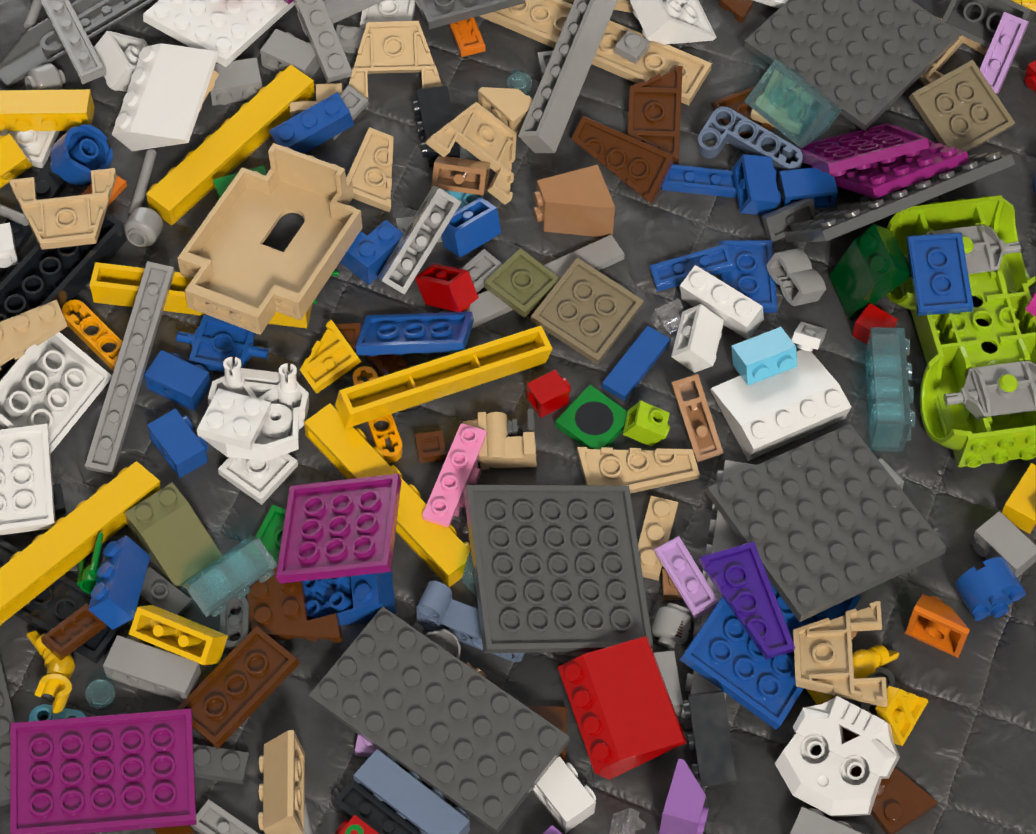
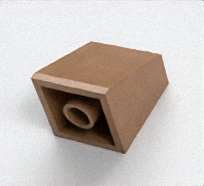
[533,165,615,238]

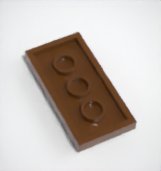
[175,626,300,749]

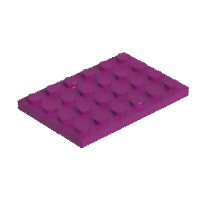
[10,709,197,834]

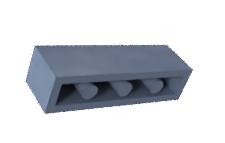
[353,749,470,834]

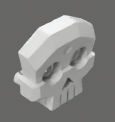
[201,357,309,461]
[775,696,900,817]

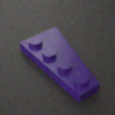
[698,541,795,660]

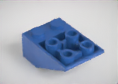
[303,567,396,625]

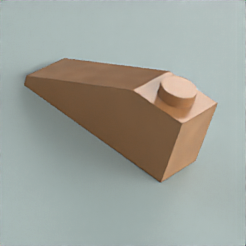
[670,374,724,462]

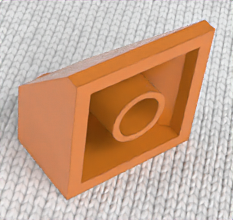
[905,594,970,658]

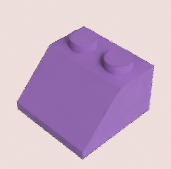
[659,759,709,834]

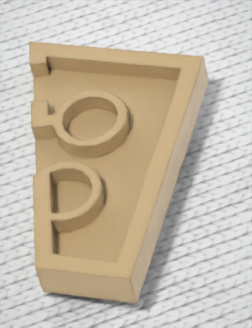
[347,127,394,213]

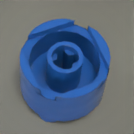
[50,124,113,187]
[955,557,1026,621]

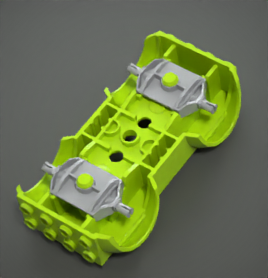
[886,195,1036,468]

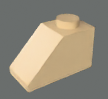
[478,87,533,133]

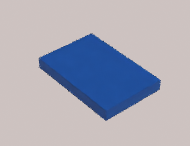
[906,232,974,316]
[718,240,778,313]

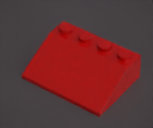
[558,636,687,780]

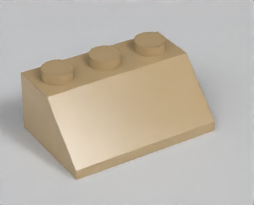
[258,730,305,834]

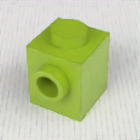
[623,401,670,447]

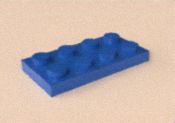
[355,312,474,356]

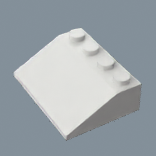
[629,0,717,45]
[112,43,219,151]
[0,332,112,453]
[710,350,851,461]

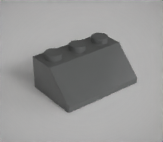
[942,0,1036,48]

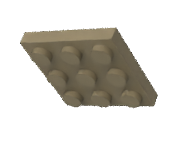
[909,60,1015,152]
[530,257,644,365]

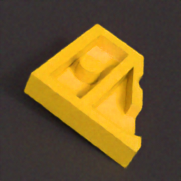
[300,320,361,394]
[875,686,928,746]

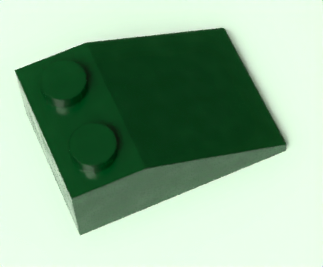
[829,224,911,320]

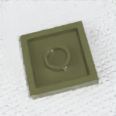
[484,248,560,318]

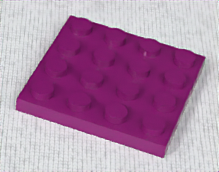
[796,123,929,176]
[834,140,970,199]
[276,474,402,584]

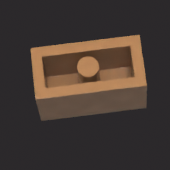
[431,155,491,196]

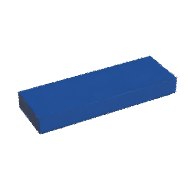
[662,164,738,198]
[649,243,735,292]
[602,326,670,401]

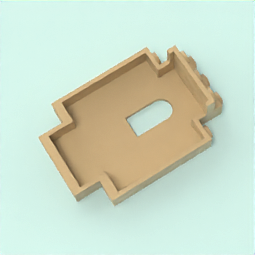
[178,143,363,335]

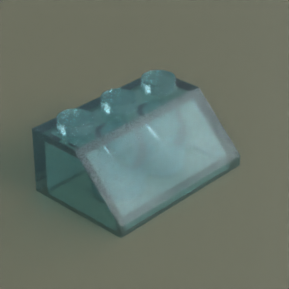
[744,60,843,148]
[180,535,278,617]

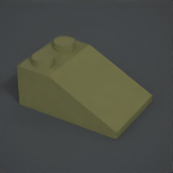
[125,483,223,588]

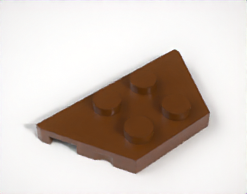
[628,66,683,163]

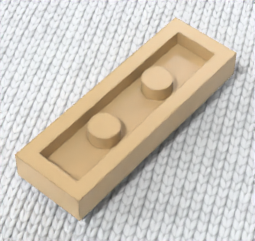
[638,496,678,581]

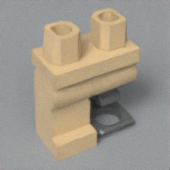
[463,409,537,470]

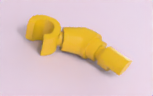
[27,631,75,714]
[807,645,899,705]

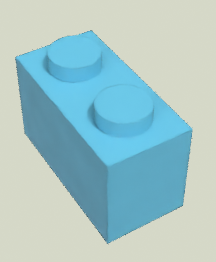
[732,327,797,386]

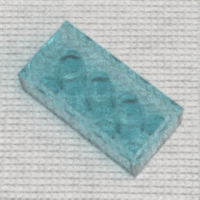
[864,327,915,452]

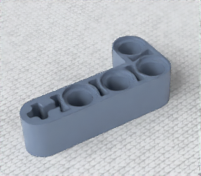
[698,107,803,172]
[417,581,525,662]

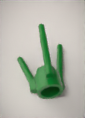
[77,532,103,594]

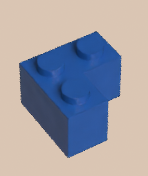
[340,220,403,285]

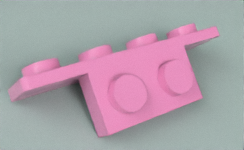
[422,423,487,527]

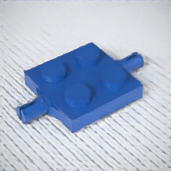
[176,315,269,373]

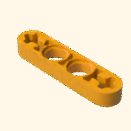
[62,300,122,372]
[353,366,403,463]

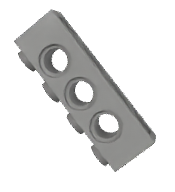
[377,185,461,295]

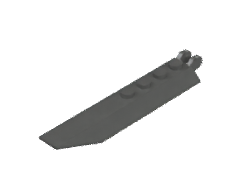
[0,0,154,87]

